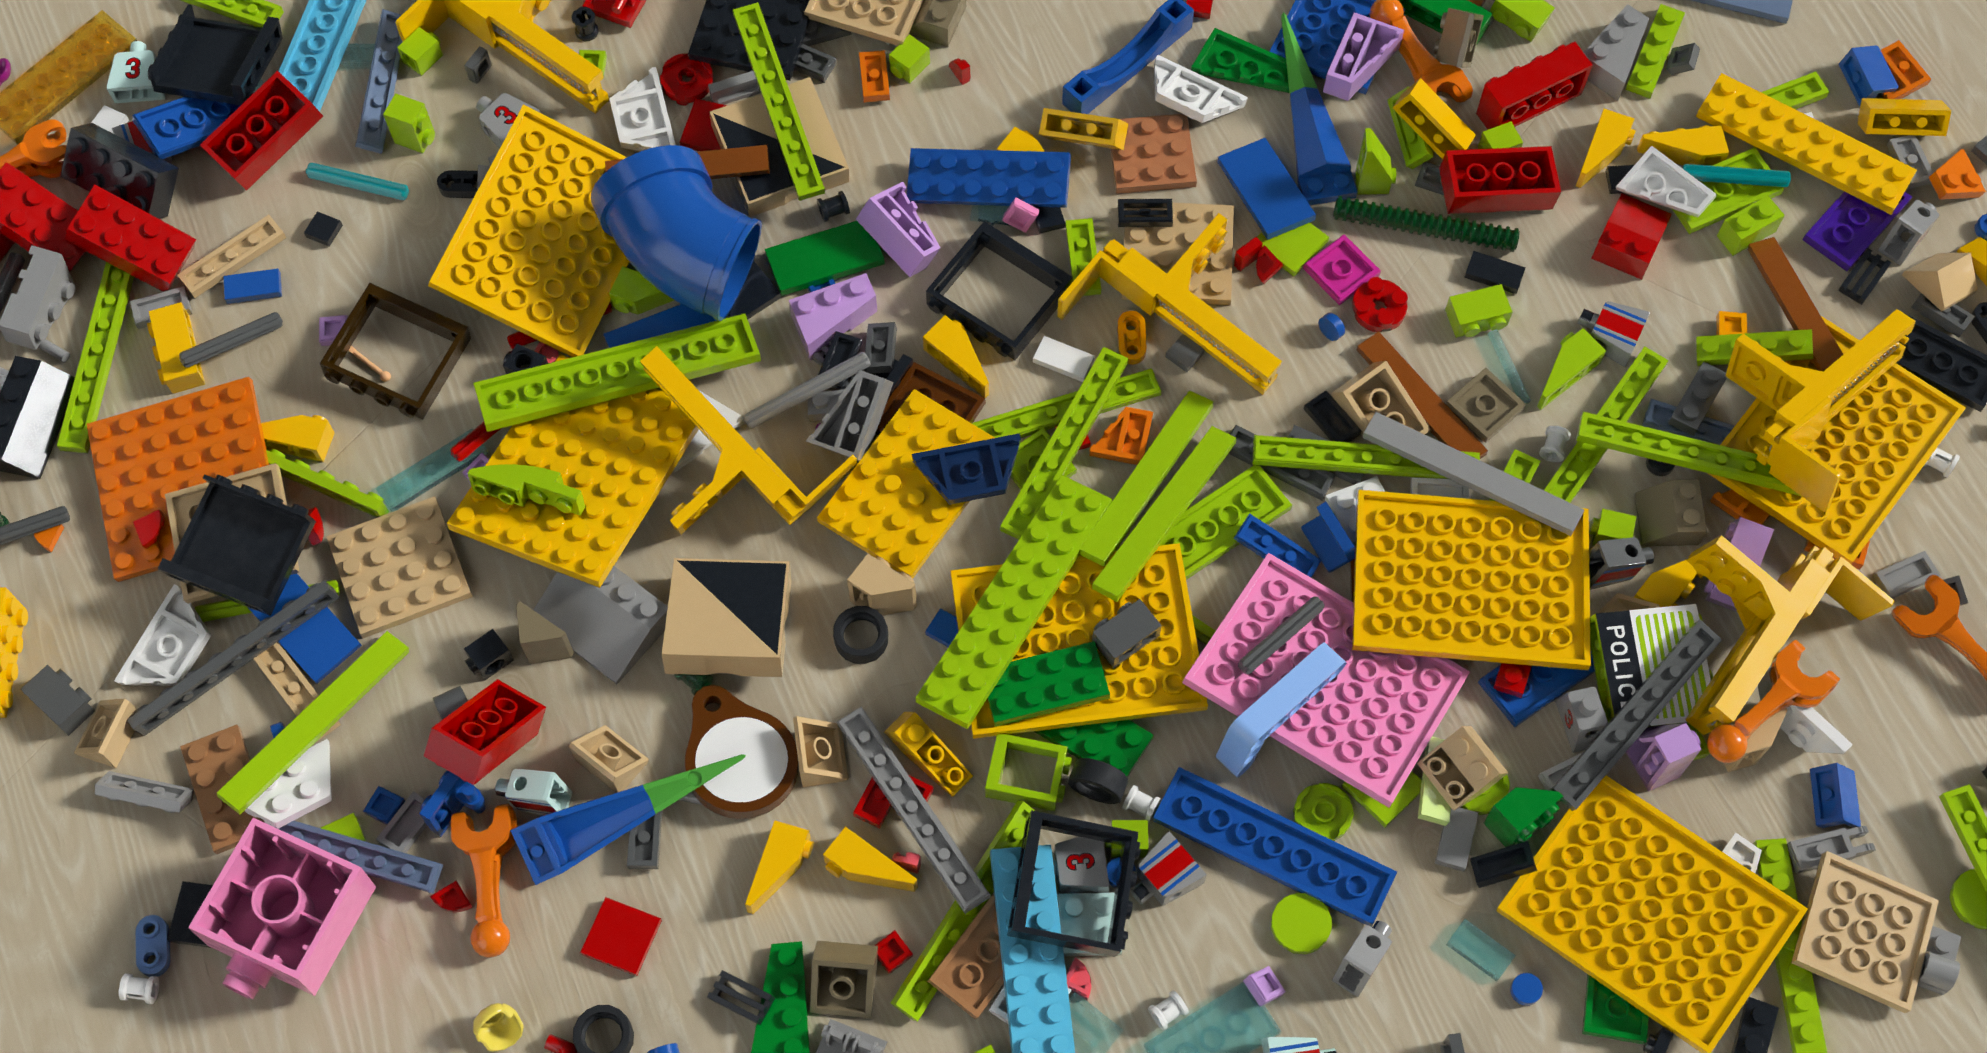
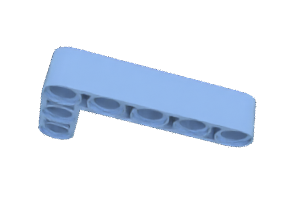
[1216,642,1347,778]

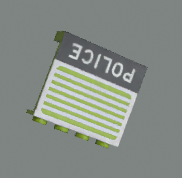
[1590,604,1713,727]

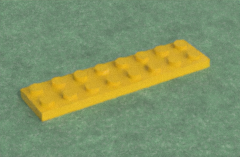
[1696,73,1917,215]

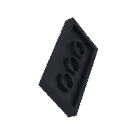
[1896,313,1987,412]

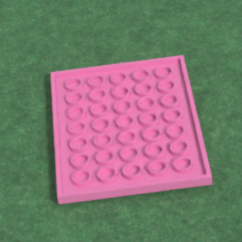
[1183,553,1470,808]

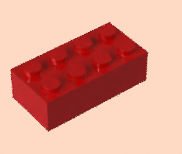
[1476,41,1593,130]
[200,70,323,191]
[1439,146,1561,214]
[0,162,86,272]
[65,184,196,292]
[424,679,546,785]

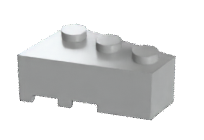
[1584,4,1649,101]
[0,245,76,350]
[806,370,894,460]

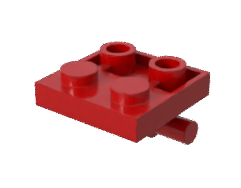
[582,0,646,28]

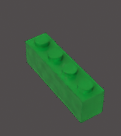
[1398,0,1493,44]

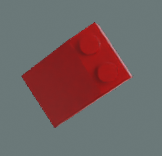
[1591,193,1672,280]

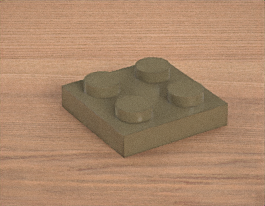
[1446,368,1526,443]

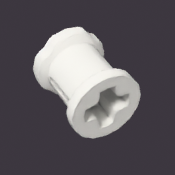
[1539,426,1571,462]
[1924,448,1960,478]
[1122,785,1161,822]
[118,973,159,1004]
[1148,990,1189,1031]

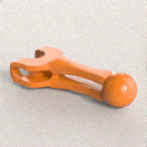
[1370,0,1473,103]
[0,119,67,178]
[1892,575,1987,681]
[1707,640,1840,763]
[451,803,518,958]

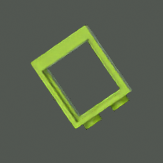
[985,734,1072,811]

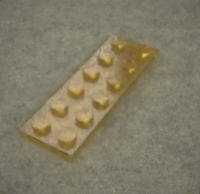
[0,10,137,145]

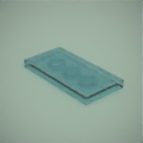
[1144,982,1282,1053]

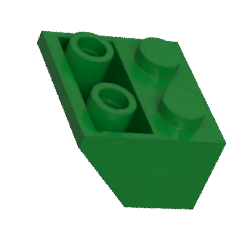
[1484,787,1563,847]

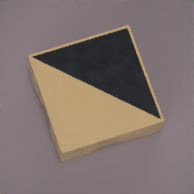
[710,77,849,217]
[662,558,792,677]

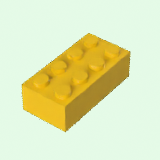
[0,587,28,718]

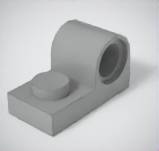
[1917,926,1961,995]

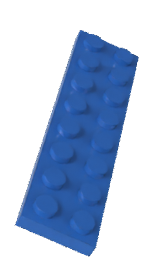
[1153,767,1397,927]

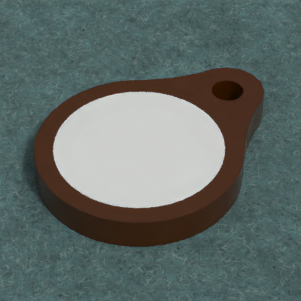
[685,685,799,819]

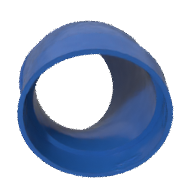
[591,145,762,321]

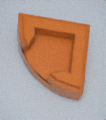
[34,524,65,552]

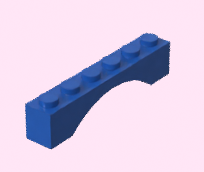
[1062,0,1194,114]

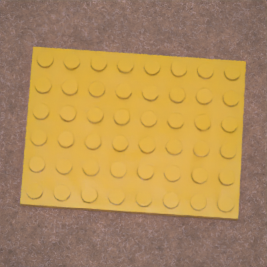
[428,104,629,357]
[1707,316,1966,564]
[447,354,699,588]
[1352,490,1591,670]
[951,543,1208,739]
[1496,775,1808,1053]

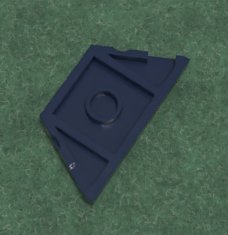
[912,433,1021,505]

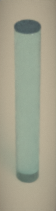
[1488,329,1531,404]

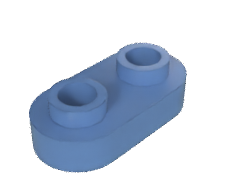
[135,915,170,977]

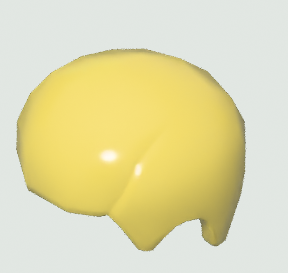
[473,1003,524,1052]

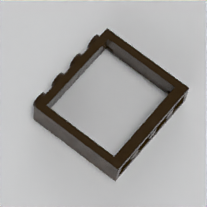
[320,282,471,420]

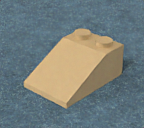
[1331,361,1431,445]

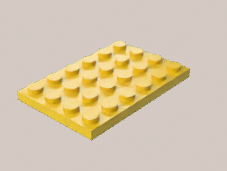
[817,389,995,579]

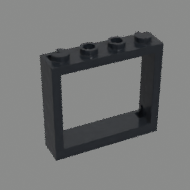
[926,221,1073,360]
[1007,810,1141,957]

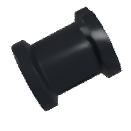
[572,7,599,41]
[817,191,850,222]

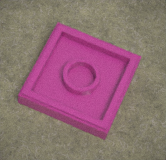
[1303,234,1381,306]

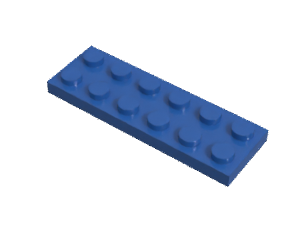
[907,148,1071,208]

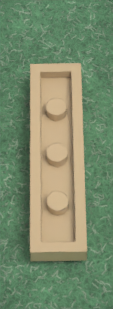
[177,215,286,298]
[254,642,341,743]

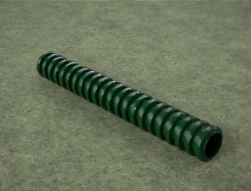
[1333,196,1520,252]

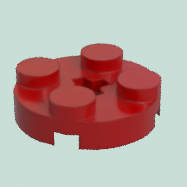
[660,53,713,106]
[1352,277,1408,332]

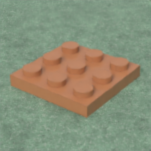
[1110,114,1197,194]

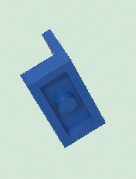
[1839,45,1899,107]
[1301,501,1356,573]
[1810,763,1861,828]

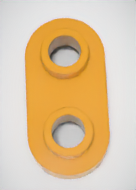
[1117,311,1147,365]

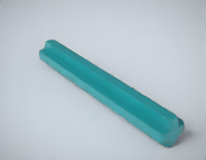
[306,163,409,200]
[1682,164,1791,187]

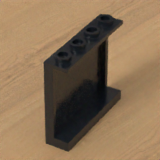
[148,4,283,105]
[157,474,316,616]

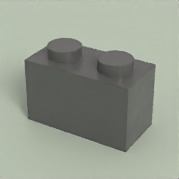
[1092,599,1162,669]
[20,664,95,736]

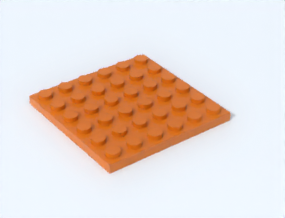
[87,376,270,582]

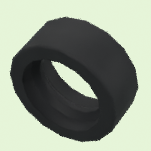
[833,606,888,664]
[1068,758,1128,804]
[573,1005,634,1053]

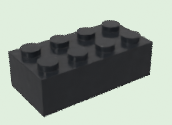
[60,123,179,219]

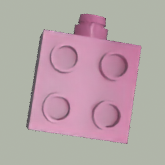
[188,818,376,1000]

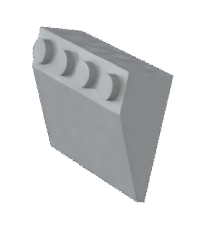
[533,566,668,685]

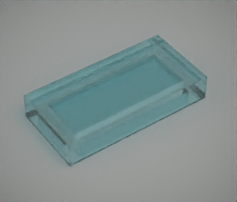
[338,44,375,69]
[1446,919,1516,982]
[1069,992,1123,1053]

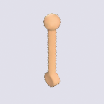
[348,346,391,382]

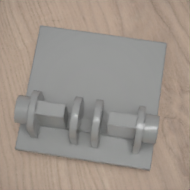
[816,1019,887,1053]

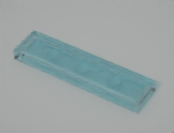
[375,429,488,512]

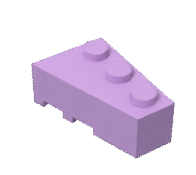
[1323,12,1404,101]
[856,182,940,277]
[789,273,877,361]
[1704,517,1774,612]
[1626,723,1701,792]

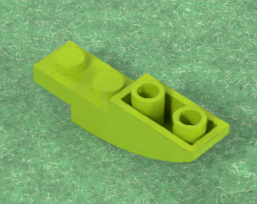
[467,464,586,515]

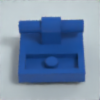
[419,770,486,837]

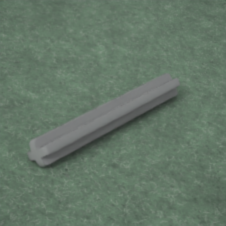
[744,352,871,428]

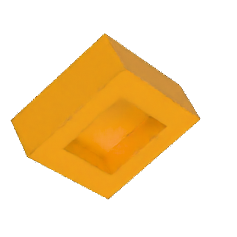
[1716,311,1747,335]

